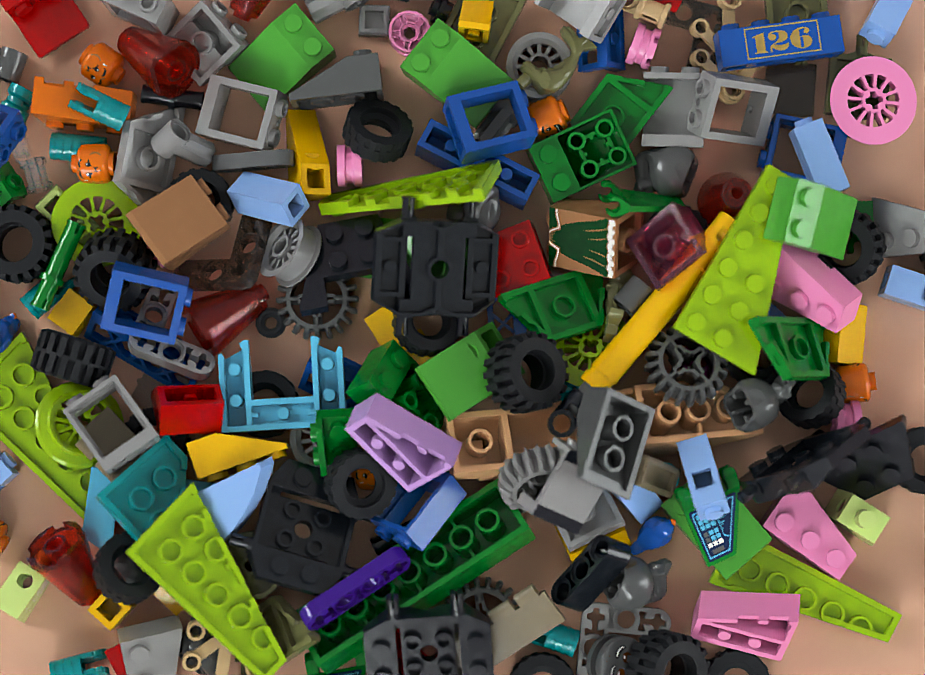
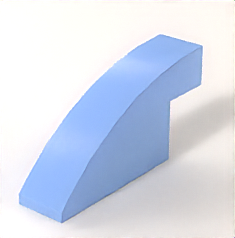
[198,456,274,542]

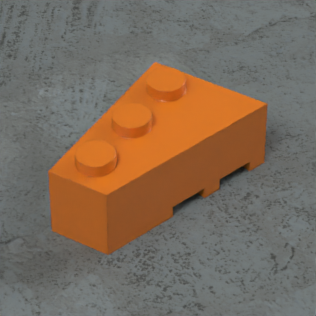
[30,76,138,136]

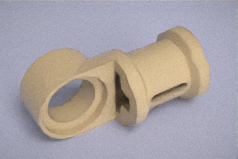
[622,0,672,30]

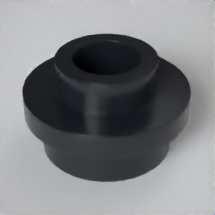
[428,0,454,23]
[256,308,286,338]

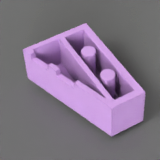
[345,393,462,493]

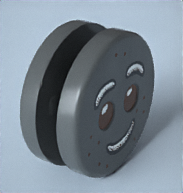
[586,634,639,675]

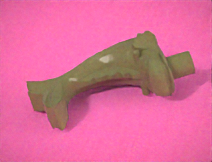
[516,26,597,95]
[603,269,634,343]

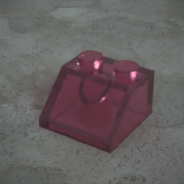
[626,202,707,290]

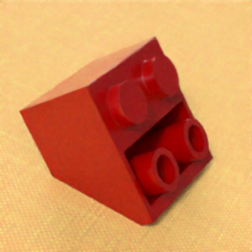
[150,384,224,436]

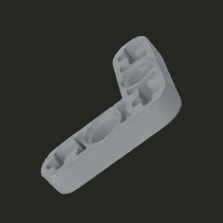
[127,286,215,381]
[576,602,671,675]

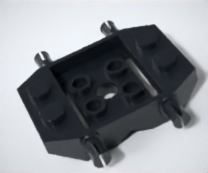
[371,196,499,336]
[737,417,872,504]
[228,459,372,597]
[363,588,494,675]

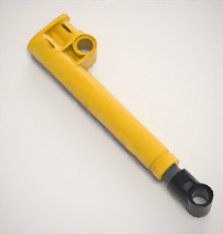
[547,211,735,438]

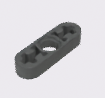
[212,149,295,173]

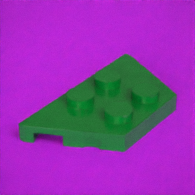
[570,73,673,145]
[497,271,605,342]
[747,316,830,381]

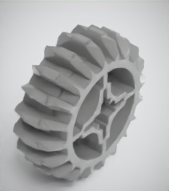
[497,443,564,515]

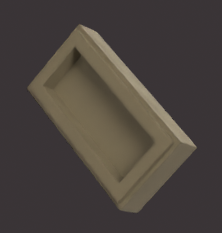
[634,454,681,498]

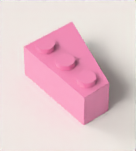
[771,244,863,333]
[759,491,857,580]
[690,590,801,661]

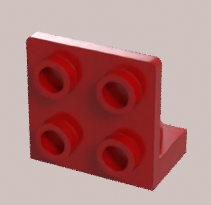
[0,0,90,58]
[495,220,553,298]

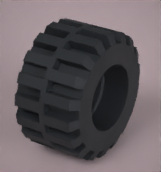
[0,204,57,284]
[817,210,886,285]
[72,227,158,313]
[30,329,116,388]
[483,331,569,414]
[625,629,710,675]

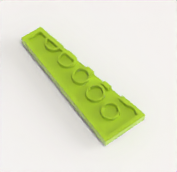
[708,544,902,642]

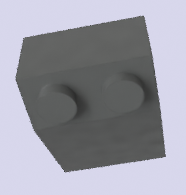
[289,49,384,110]
[576,387,656,500]

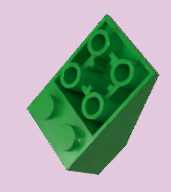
[525,108,637,205]
[345,339,445,430]

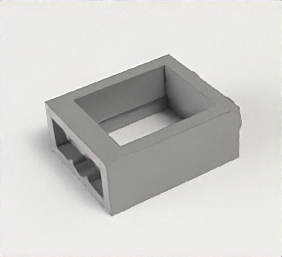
[101,0,179,38]
[687,70,780,147]
[195,74,289,151]
[62,374,161,476]

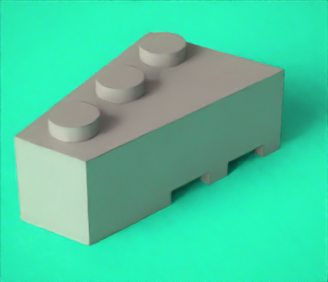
[117,615,183,675]

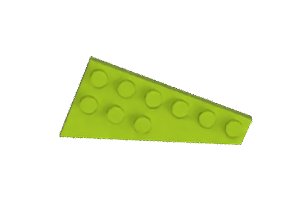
[318,159,502,217]
[672,164,790,376]
[0,332,91,519]
[125,482,286,675]

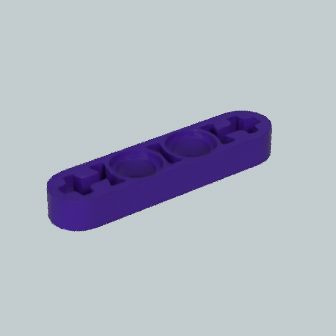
[299,546,411,631]

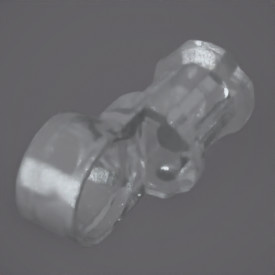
[12,135,54,194]

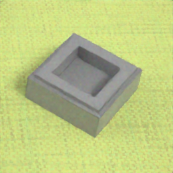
[358,4,390,38]

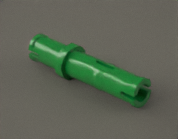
[30,219,86,312]

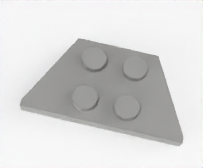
[112,107,186,206]

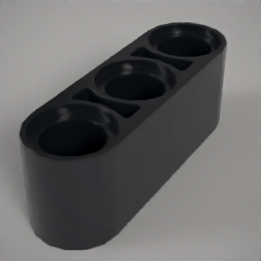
[551,534,631,612]

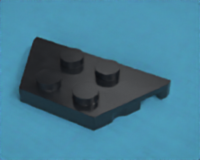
[823,414,915,500]

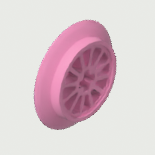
[830,56,917,145]

